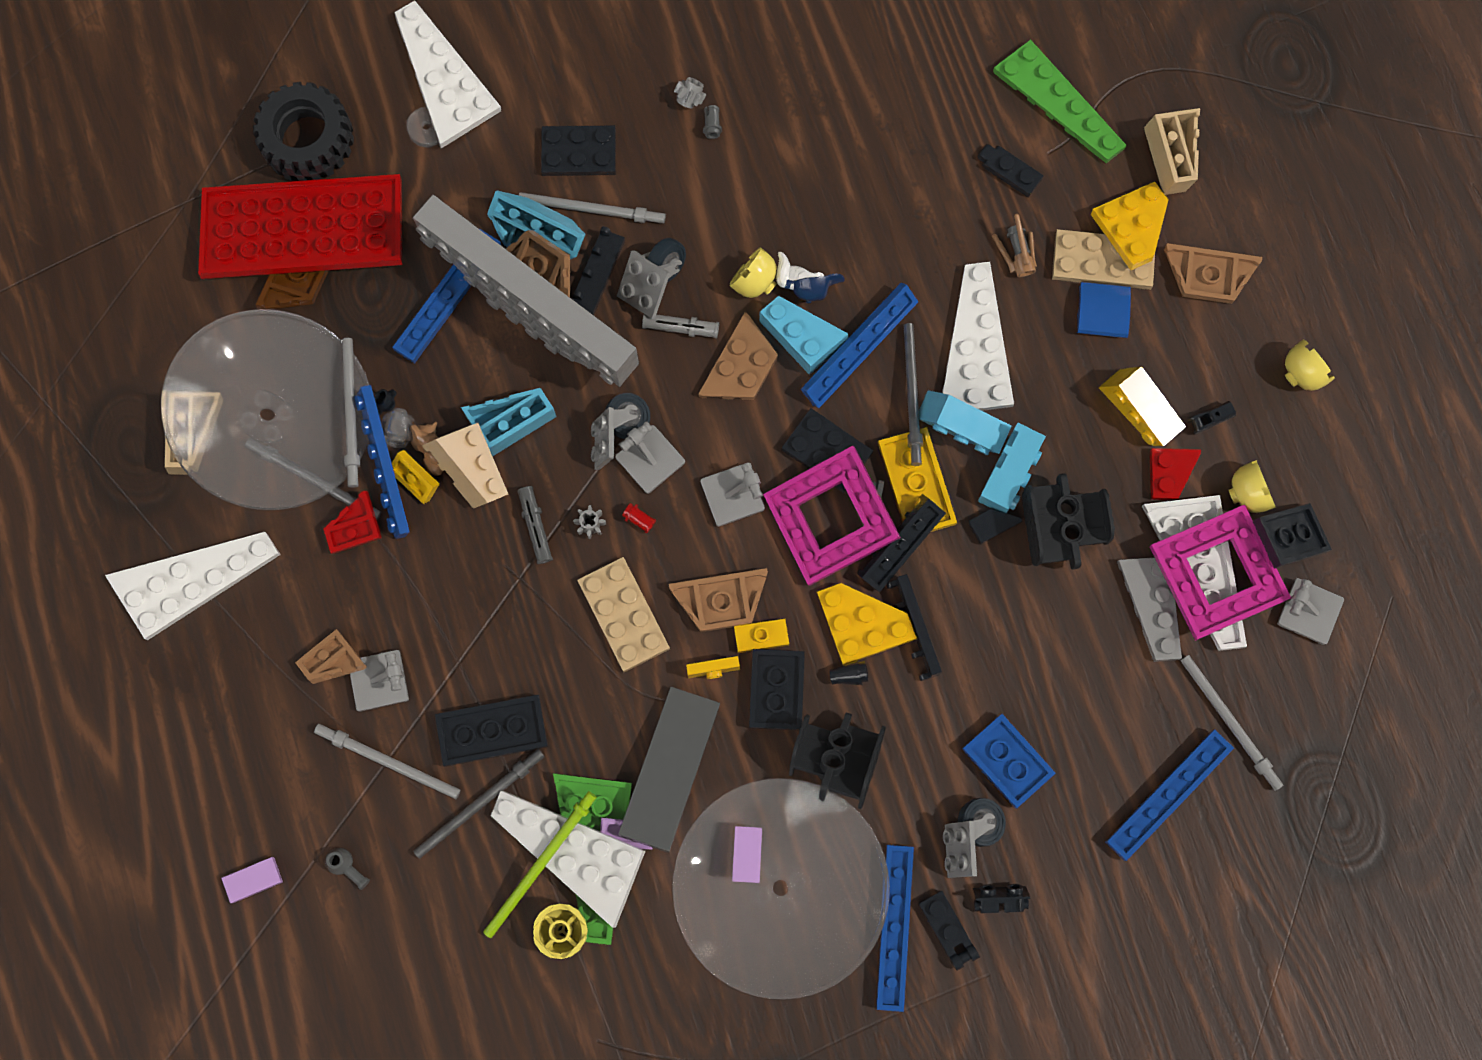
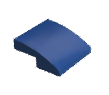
[1077,282,1131,338]

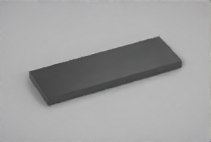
[618,687,720,853]

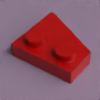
[1150,448,1201,501]
[324,491,382,554]

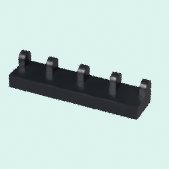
[572,226,625,316]
[856,494,946,592]
[886,574,942,681]

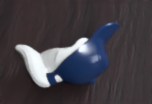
[776,252,845,303]

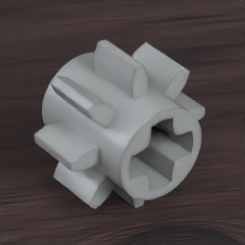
[674,77,706,108]
[573,505,606,539]

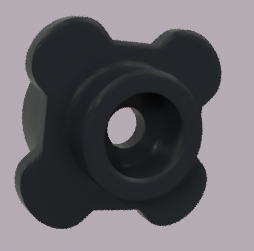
[374,389,397,415]

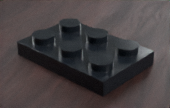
[541,125,616,176]
[782,408,873,493]
[1253,503,1332,569]
[749,649,805,731]

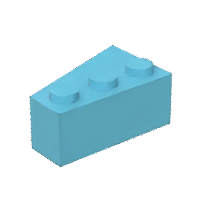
[759,296,848,375]
[461,388,557,456]
[919,391,1012,455]
[978,423,1046,513]

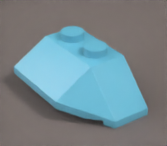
[487,191,585,259]

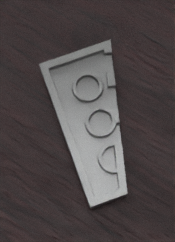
[1117,558,1182,662]

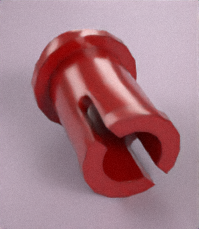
[622,503,656,533]

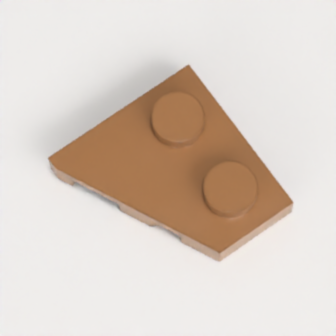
[295,629,367,684]

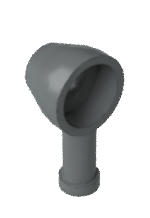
[325,848,370,890]

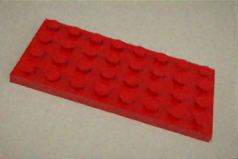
[198,174,402,279]

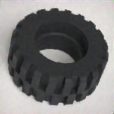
[253,82,354,181]

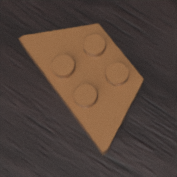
[506,230,570,298]
[1164,243,1262,304]
[699,313,778,400]
[669,568,768,632]

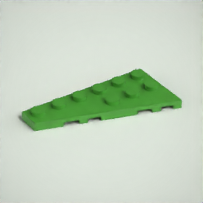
[553,774,632,945]

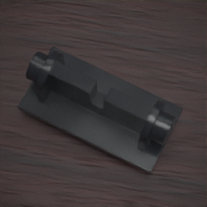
[973,884,1030,914]

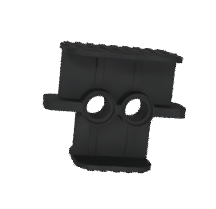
[1022,473,1115,570]
[789,712,886,809]

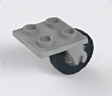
[617,238,686,319]
[591,393,650,470]
[943,798,1006,878]

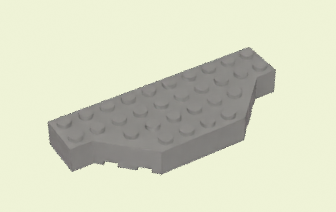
[413,195,639,387]

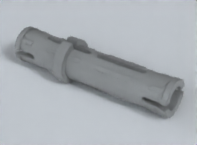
[642,314,719,338]

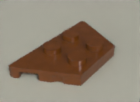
[256,270,329,310]

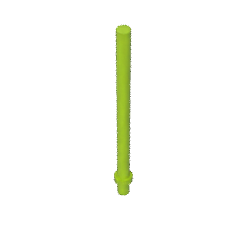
[483,791,597,938]

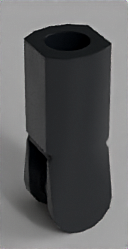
[1187,401,1236,435]

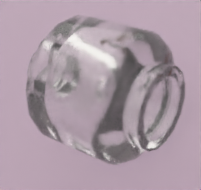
[381,408,415,448]

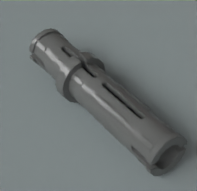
[517,486,553,564]

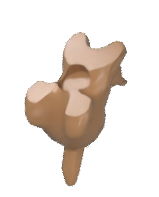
[409,422,444,476]

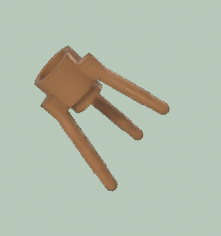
[992,214,1037,277]

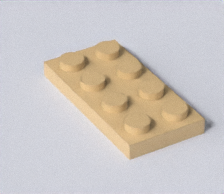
[1052,229,1155,290]
[577,557,670,672]

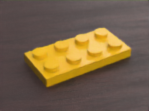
[878,427,957,532]

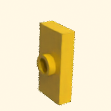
[392,450,439,504]
[734,619,789,653]
[686,656,740,679]

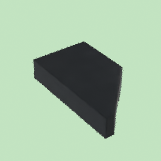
[968,509,1022,545]

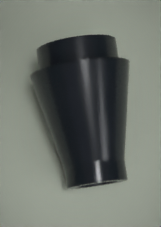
[829,660,869,685]

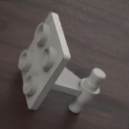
[615,422,685,494]
[700,463,765,527]
[1277,578,1344,645]
[350,650,409,712]

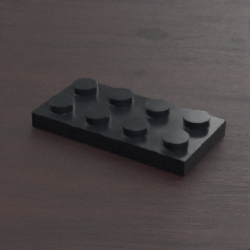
[435,694,548,767]

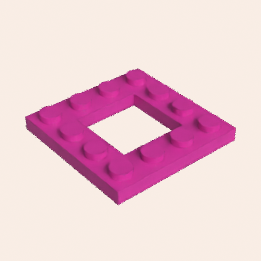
[763,446,901,586]
[1150,505,1291,641]

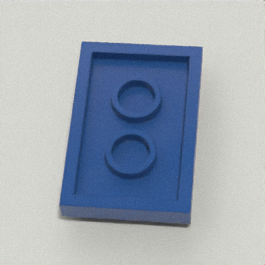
[962,714,1056,809]

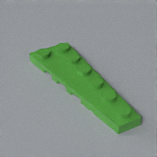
[993,40,1126,163]

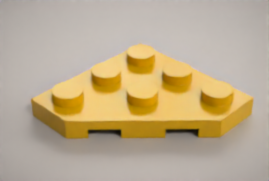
[1091,182,1168,270]
[817,583,917,665]

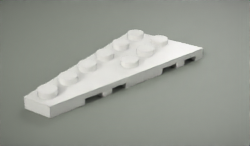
[395,0,501,148]
[942,262,1014,411]
[1142,495,1247,651]
[105,532,281,640]
[491,791,645,928]

